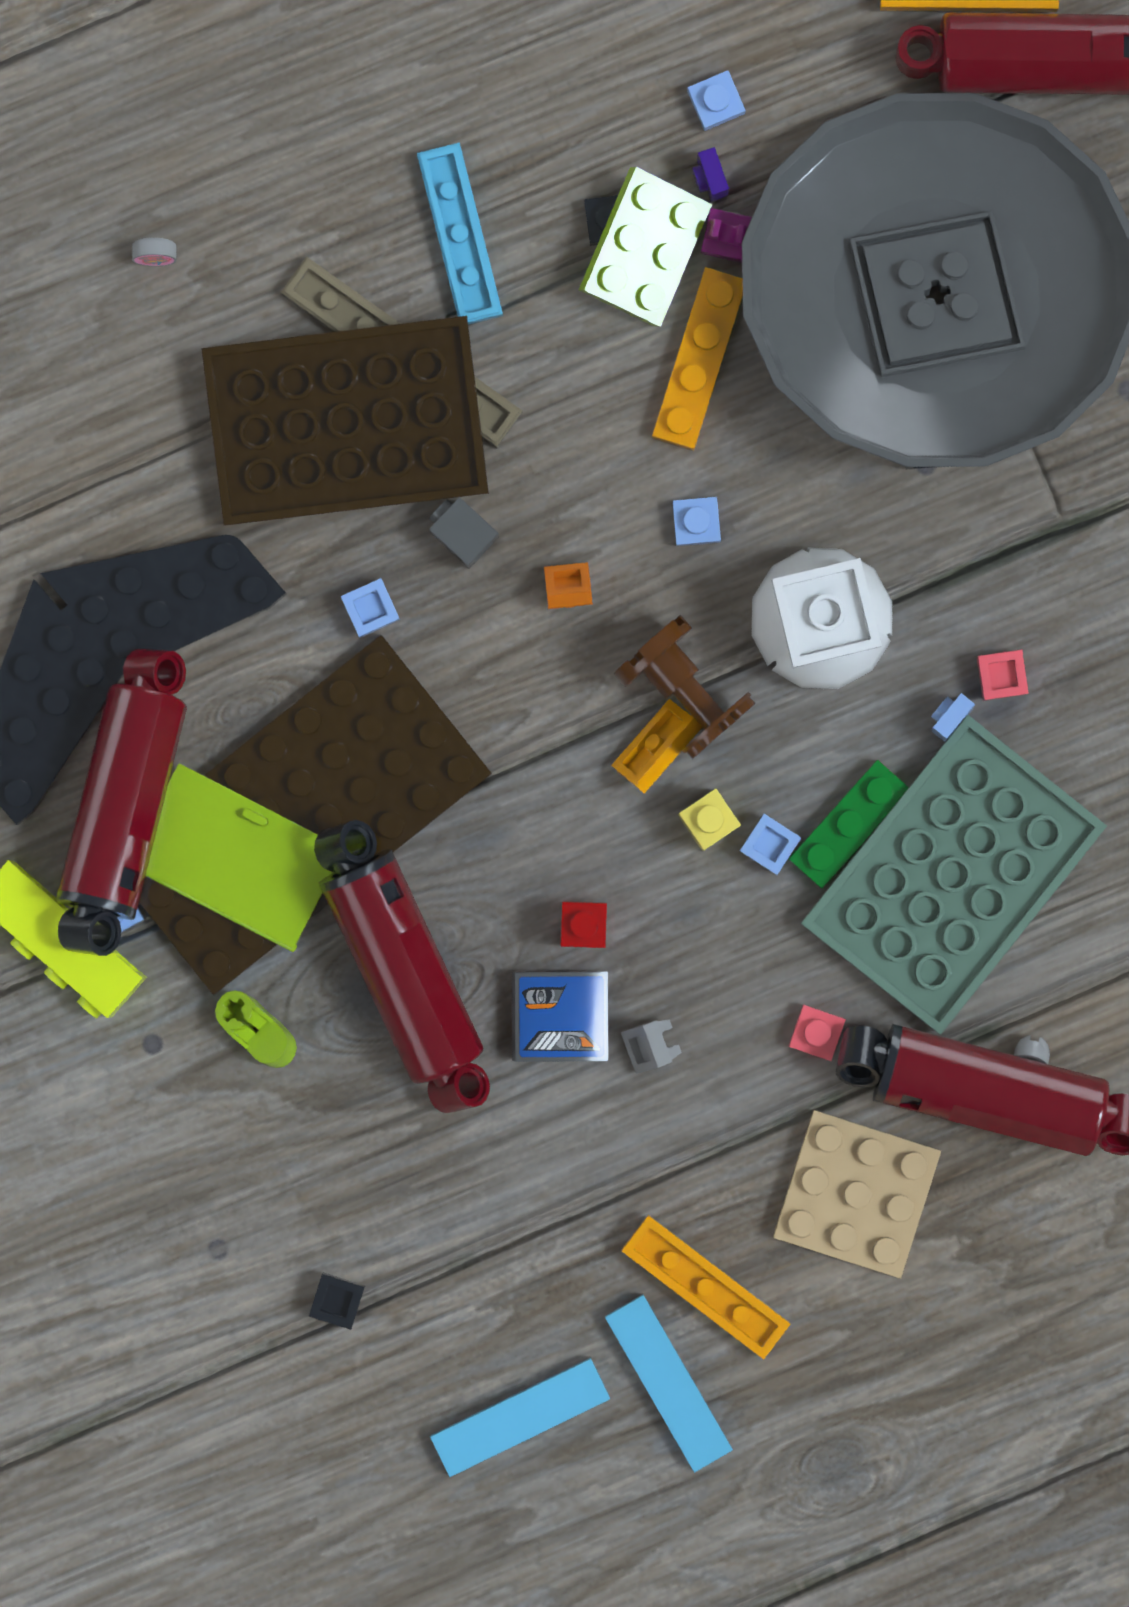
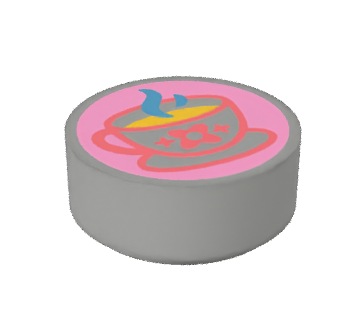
[132,238,177,266]

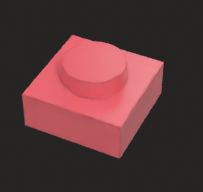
[977,650,1029,701]
[789,1005,846,1061]

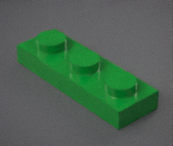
[788,760,909,889]

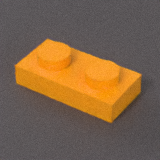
[611,699,702,794]

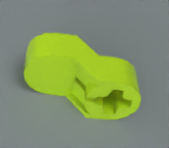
[215,990,297,1068]

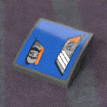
[512,972,608,1062]

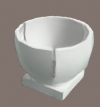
[752,547,892,689]

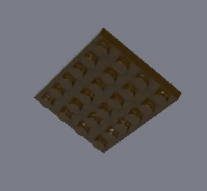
[201,316,489,526]

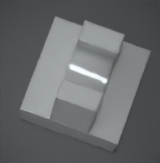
[621,1020,682,1074]

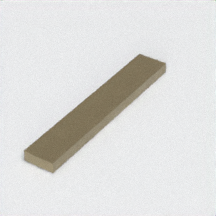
[281,256,523,448]

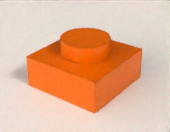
[544,562,593,609]

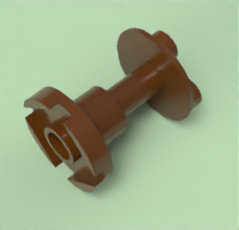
[614,615,755,759]

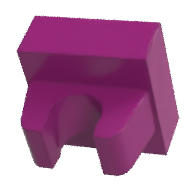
[701,208,752,263]

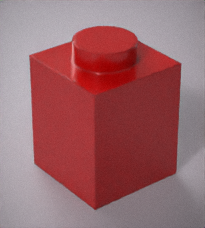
[561,902,607,948]

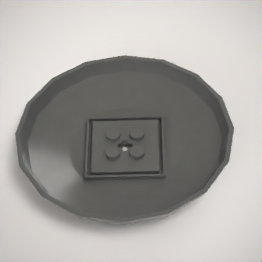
[742,93,1129,467]

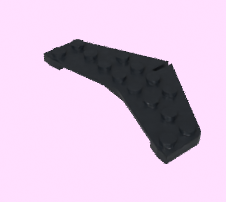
[0,535,287,825]

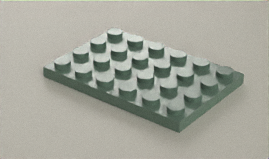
[800,715,1107,1035]

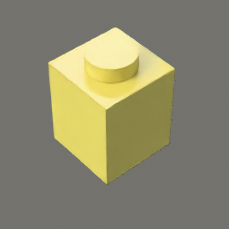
[678,789,741,851]

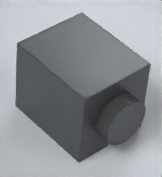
[429,497,499,569]

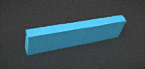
[417,142,503,325]
[605,1294,733,1473]
[430,1357,610,1477]

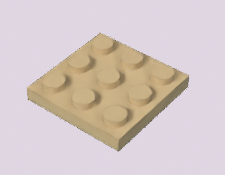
[772,1110,941,1279]

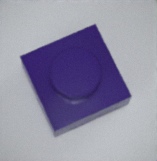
[692,147,729,202]

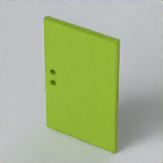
[146,763,334,952]

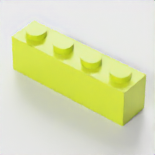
[0,860,147,1019]

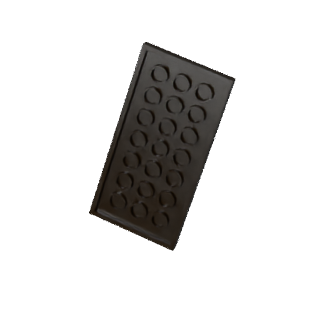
[139,635,492,995]

